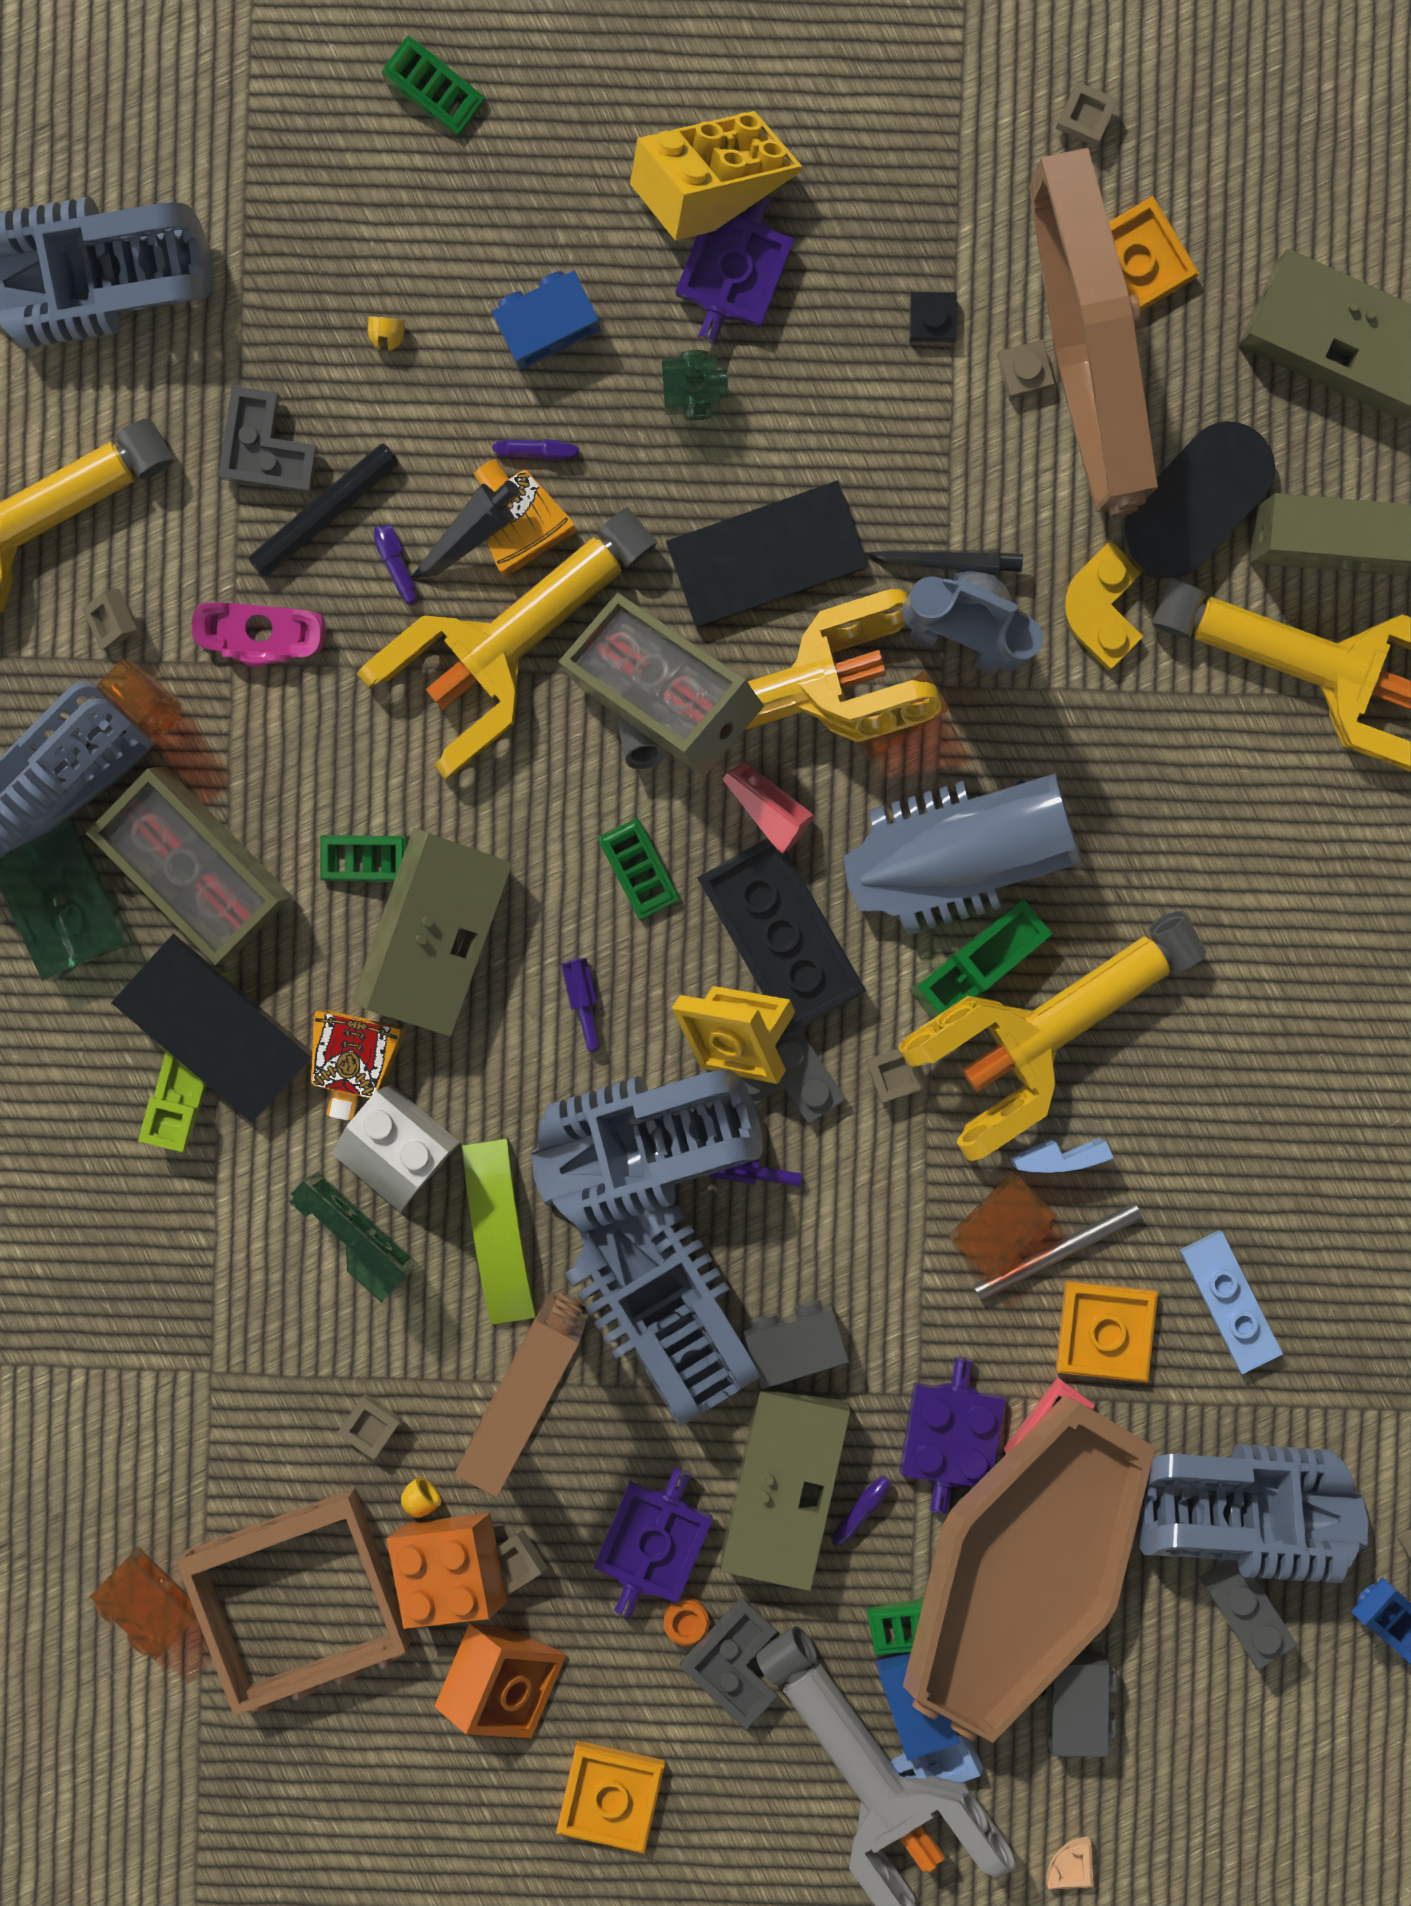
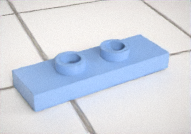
[1179,1230,1283,1374]

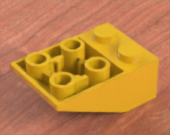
[630,111,802,241]

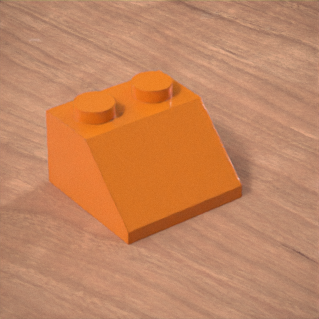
[434,1623,566,1738]

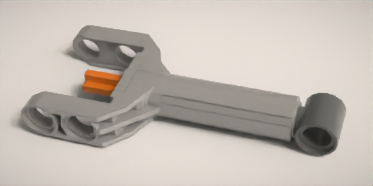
[756,1626,1015,1906]

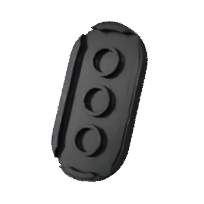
[1121,421,1275,579]

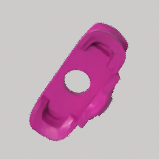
[191,602,326,668]

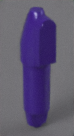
[492,439,579,461]
[374,524,418,606]
[831,1476,891,1546]

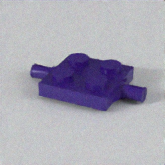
[675,194,794,344]
[899,1357,1006,1514]
[593,1467,713,1618]

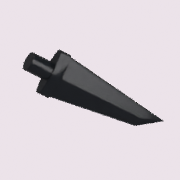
[411,480,520,578]
[865,549,1023,575]

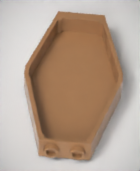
[1029,148,1158,517]
[903,1395,1156,1743]

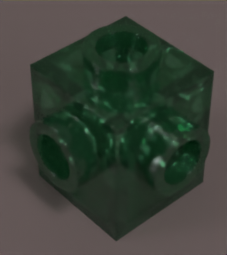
[662,350,729,421]

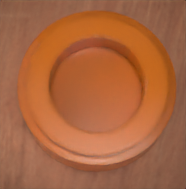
[664,1596,709,1646]

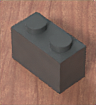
[744,1300,849,1389]
[1198,1560,1297,1670]
[1047,1652,1117,1757]

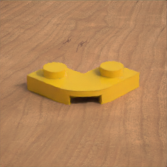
[1064,540,1144,671]

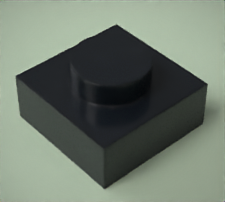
[909,292,957,342]

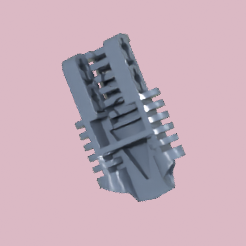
[0,196,212,349]
[902,571,1043,676]
[0,681,156,859]
[843,773,1083,936]
[531,1070,763,1232]
[565,1205,760,1428]
[1135,1443,1369,1583]

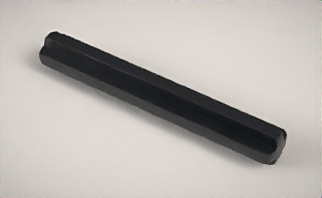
[248,443,399,577]

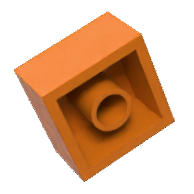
[387,1513,507,1629]

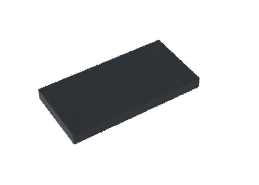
[666,480,868,629]
[697,838,867,1037]
[111,933,312,1122]

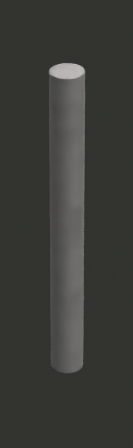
[973,1202,1143,1301]

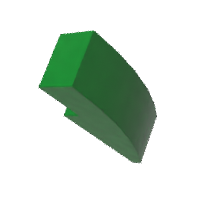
[909,899,1052,1019]

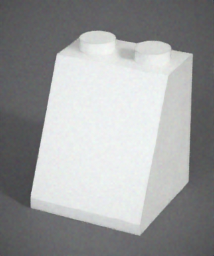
[331,1084,460,1212]

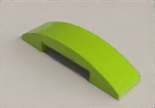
[138,972,231,1153]
[462,1138,536,1325]

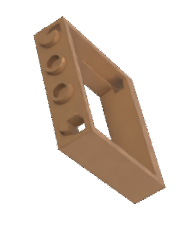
[454,1291,589,1497]
[176,1488,411,1716]

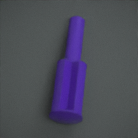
[560,958,600,1052]
[708,1160,803,1187]

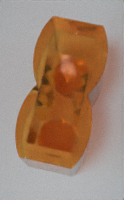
[97,658,181,735]

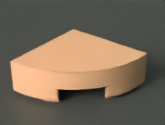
[1046,1836,1093,1890]

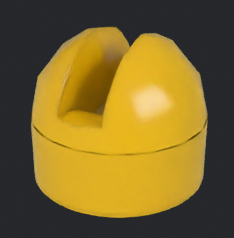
[367,317,405,351]
[401,1476,441,1518]

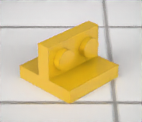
[671,986,795,1084]

